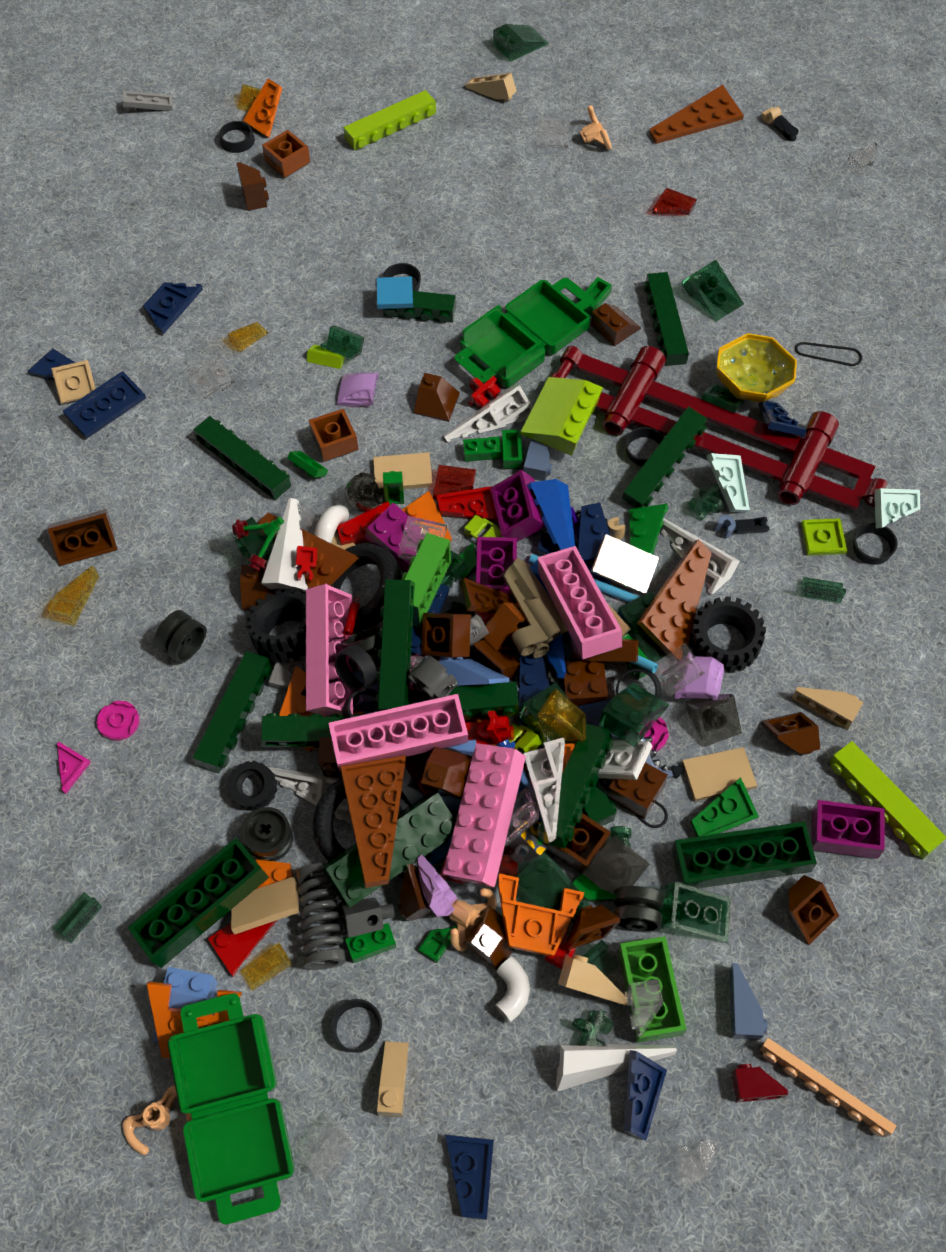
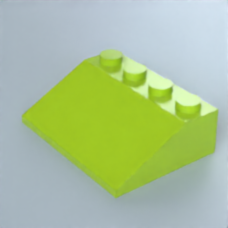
[520,377,603,456]

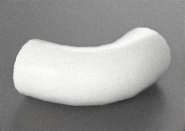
[314,505,349,543]
[495,956,530,1023]

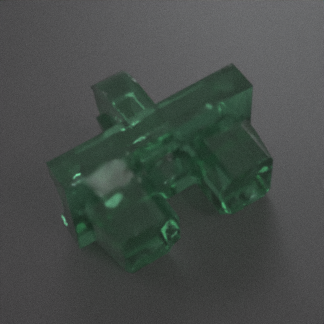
[689,483,724,521]
[572,1009,614,1046]

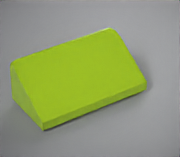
[307,344,347,369]

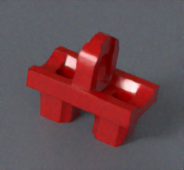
[468,376,501,409]
[477,711,514,744]

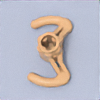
[579,105,612,150]
[449,888,497,952]
[122,1085,192,1155]

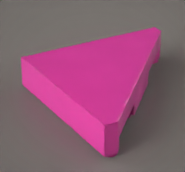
[57,742,91,794]

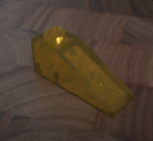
[48,566,99,626]

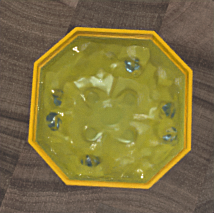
[716,333,797,403]

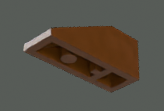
[571,638,638,662]

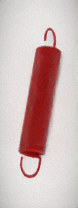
[343,597,360,641]

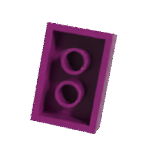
[491,470,546,542]
[365,503,428,573]
[476,537,517,601]
[811,800,885,859]

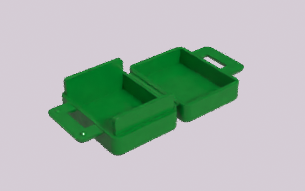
[455,277,594,388]
[168,993,295,1225]

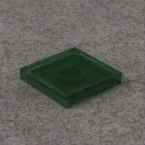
[701,383,746,413]

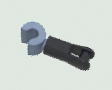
[715,515,770,539]

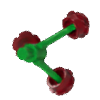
[232,517,284,571]

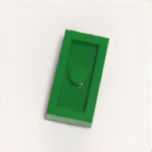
[287,451,328,478]

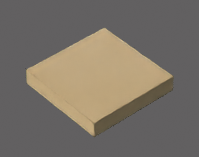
[51,360,96,405]

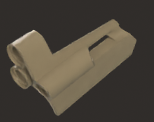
[503,558,568,658]

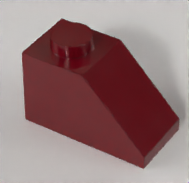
[731,1064,789,1103]

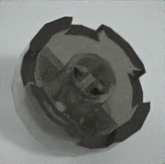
[344,472,384,512]

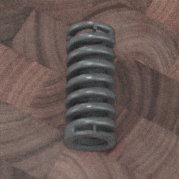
[297,863,346,970]

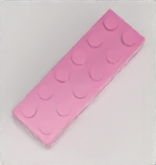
[537,546,622,659]
[306,584,353,717]
[329,694,468,772]
[443,743,526,887]

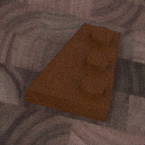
[459,578,516,613]

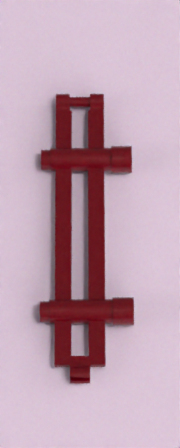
[550,346,887,511]

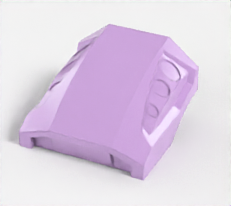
[337,372,379,407]
[675,656,724,700]
[418,855,458,917]

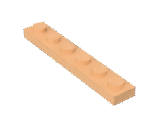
[759,1038,897,1137]

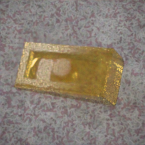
[228,322,268,352]
[241,943,292,990]

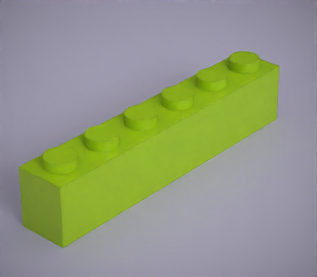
[343,90,436,151]
[829,741,946,860]

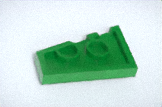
[629,503,669,555]
[690,777,759,837]

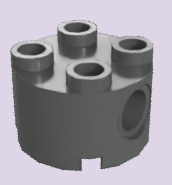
[407,655,458,700]

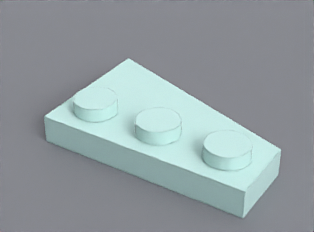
[706,453,750,512]
[874,488,920,528]

